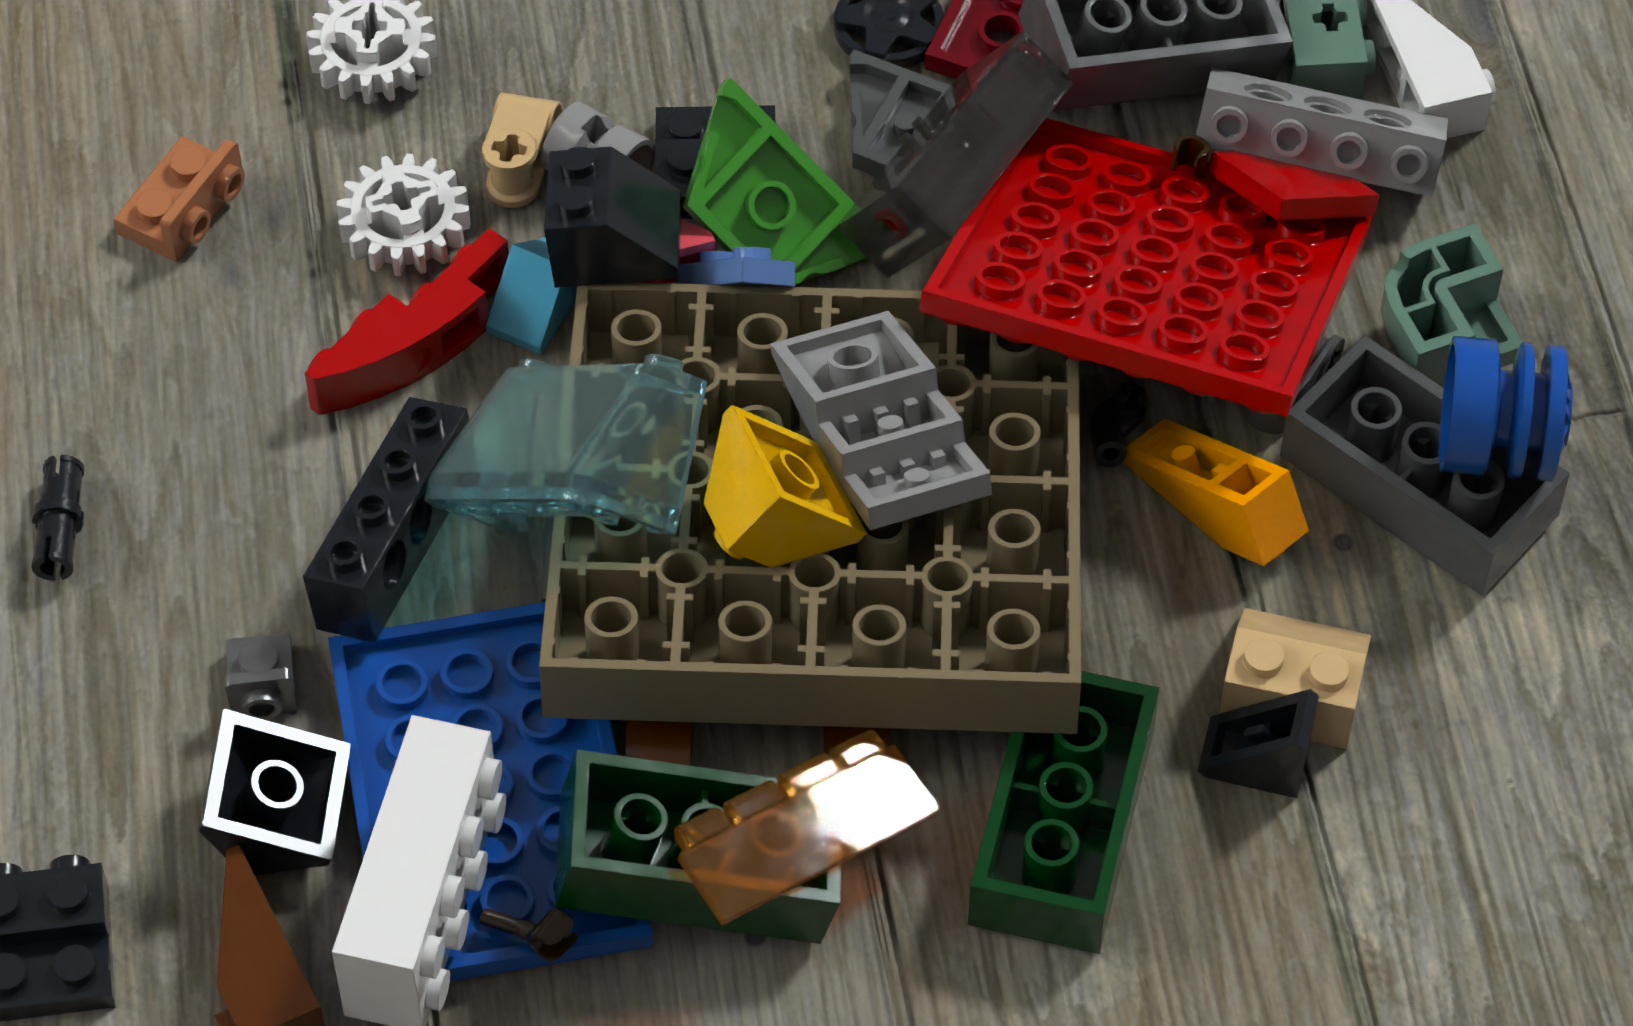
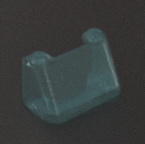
[424,354,708,534]

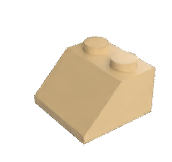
[1219,608,1371,750]

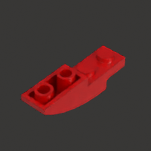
[305,228,509,415]

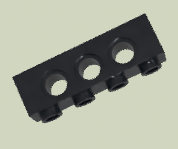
[303,397,478,642]

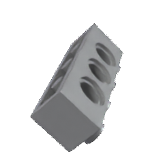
[1196,67,1448,197]

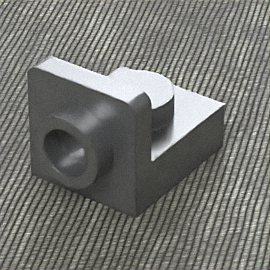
[225,632,297,720]

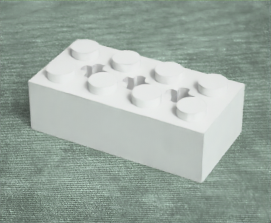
[332,715,506,1026]

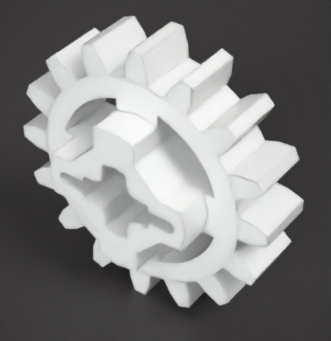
[306,0,437,104]
[337,153,471,276]

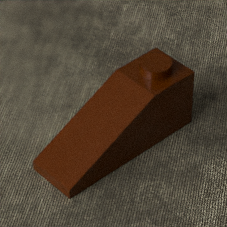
[213,845,325,1026]

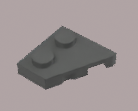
[850,50,958,185]

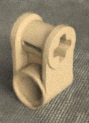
[482,92,563,208]

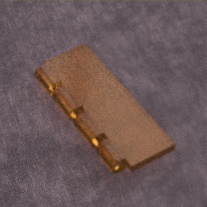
[674,730,940,926]

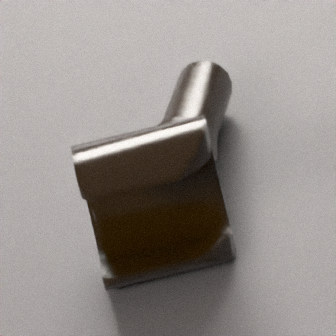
[1170,134,1210,179]
[480,908,578,962]

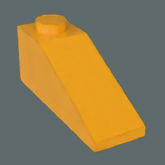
[1123,418,1309,567]

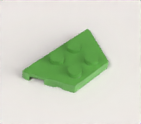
[682,78,896,285]

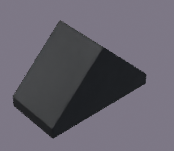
[1197,689,1319,798]

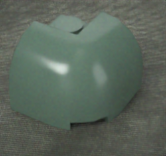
[1380,223,1523,387]

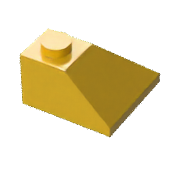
[703,405,867,568]

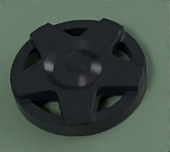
[834,0,944,68]

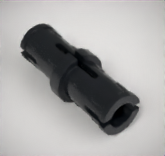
[31,455,85,581]

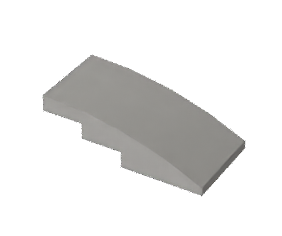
[770,311,992,530]

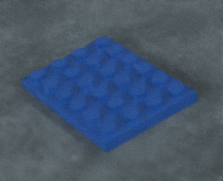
[328,602,653,982]

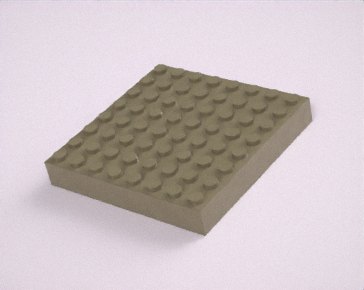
[539,282,1081,734]

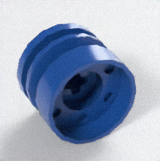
[1439,336,1573,482]

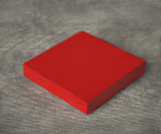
[1208,150,1380,221]

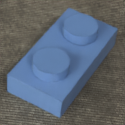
[675,247,795,287]

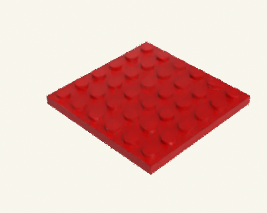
[919,113,1374,417]

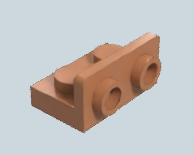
[113,136,245,262]

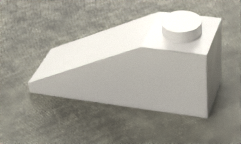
[1365,0,1496,138]

